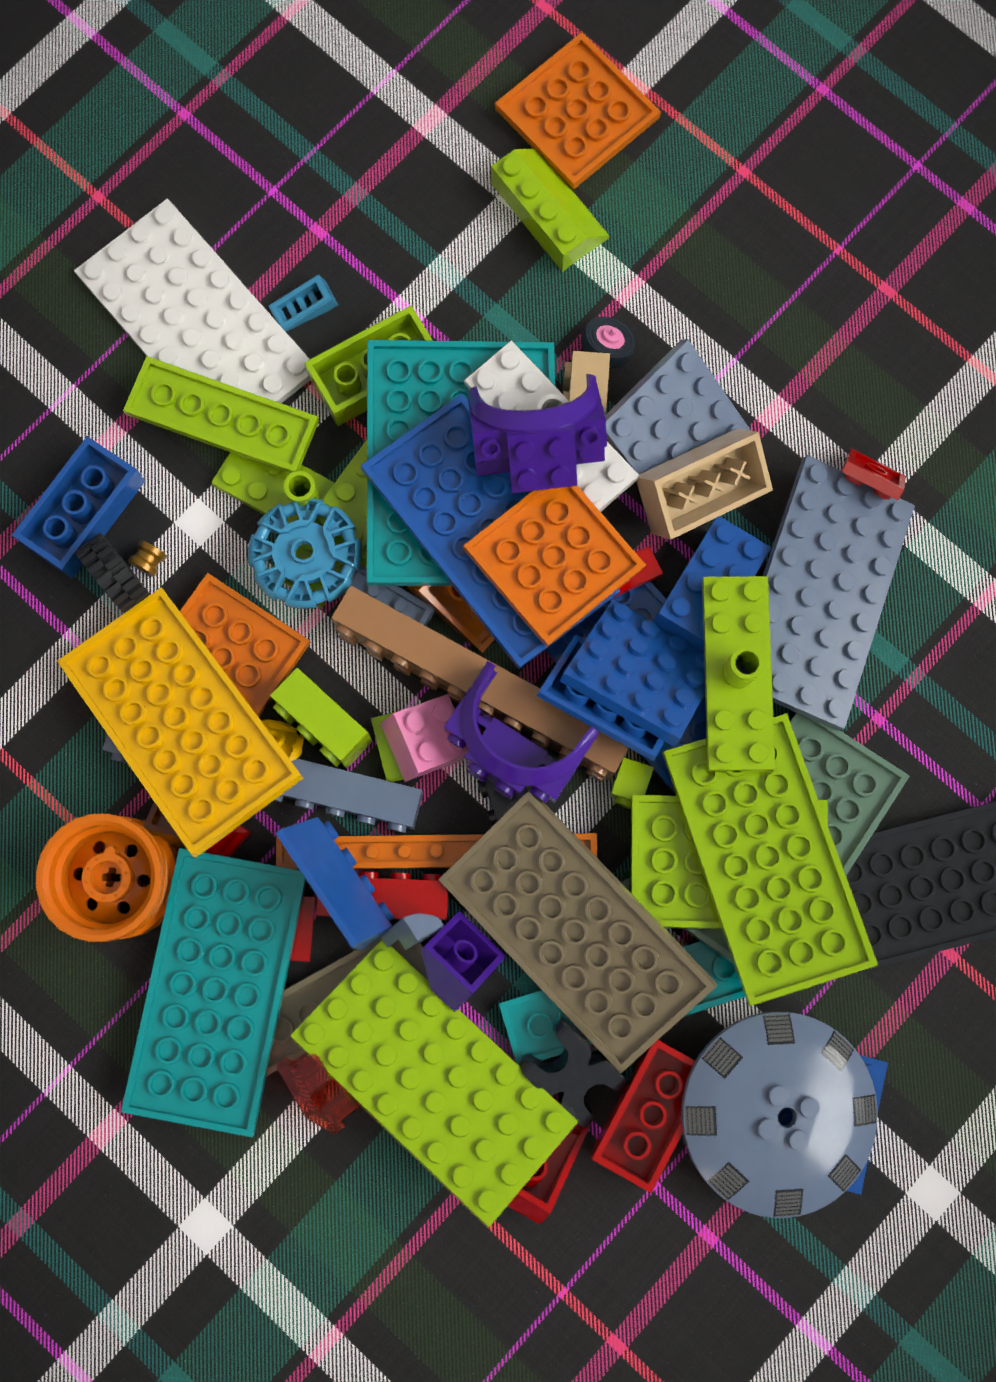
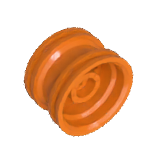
[36,814,178,942]

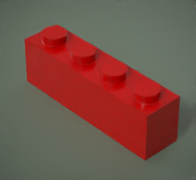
[316,872,449,921]

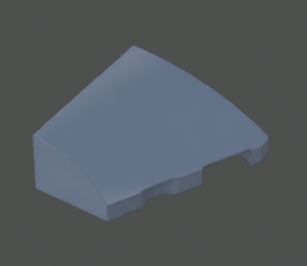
[381,914,444,950]

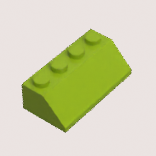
[491,149,609,271]

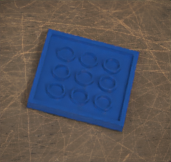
[560,599,705,747]

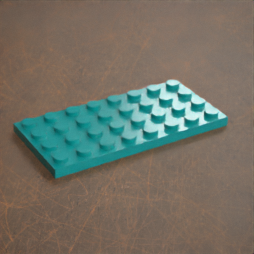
[121,848,307,1137]

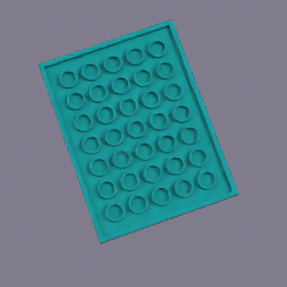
[367,340,555,586]

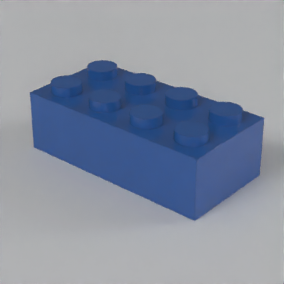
[11,436,145,579]
[653,516,772,651]

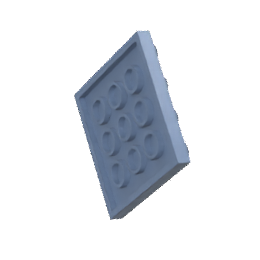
[605,339,751,474]

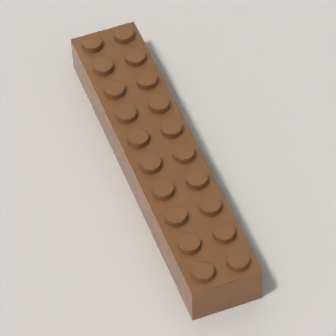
[331,585,629,782]

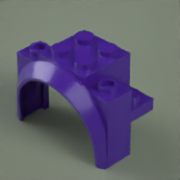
[467,374,607,493]
[444,661,599,803]

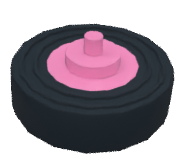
[580,316,635,368]

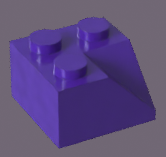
[421,911,506,1012]

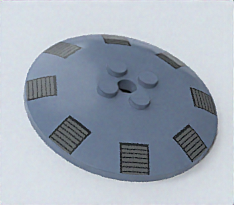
[681,1011,878,1218]

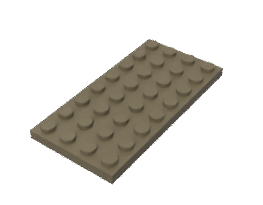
[438,790,717,1073]

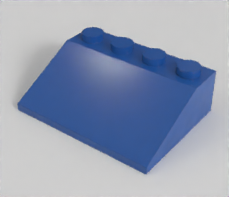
[537,634,664,761]
[276,817,394,950]

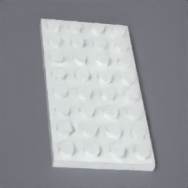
[74,198,310,403]

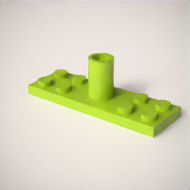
[211,452,367,568]
[702,576,775,771]

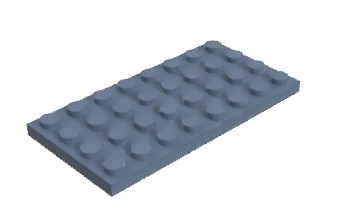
[735,455,915,731]

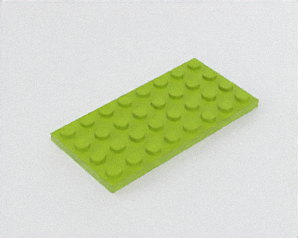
[663,714,878,1006]
[290,940,578,1228]

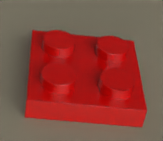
[841,448,906,500]

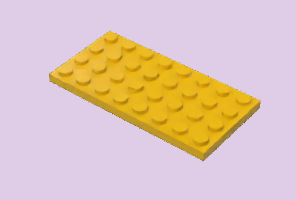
[57,587,303,858]

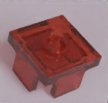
[276,1052,358,1135]

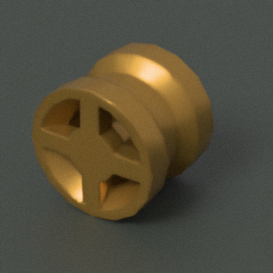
[128,540,167,577]

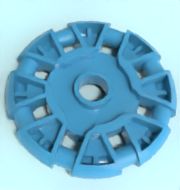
[248,498,362,609]

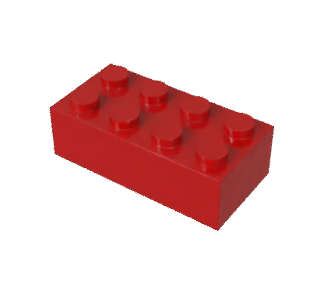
[589,1040,695,1193]

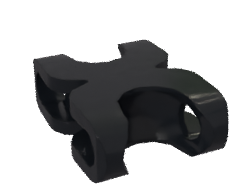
[519,1018,629,1128]

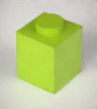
[609,757,654,809]

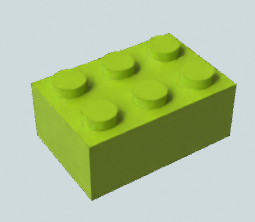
[270,668,373,769]

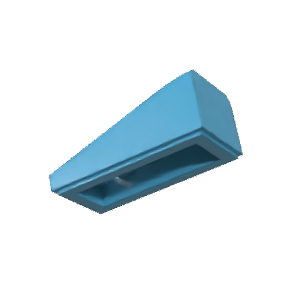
[269,274,338,332]

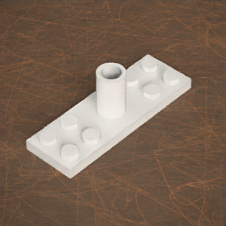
[464,340,639,512]

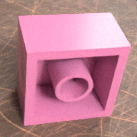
[380,694,469,782]

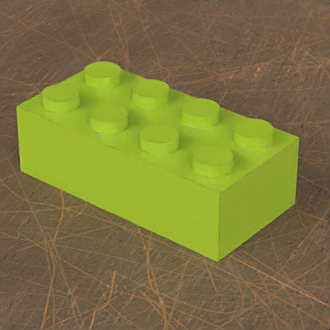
[304,305,433,426]

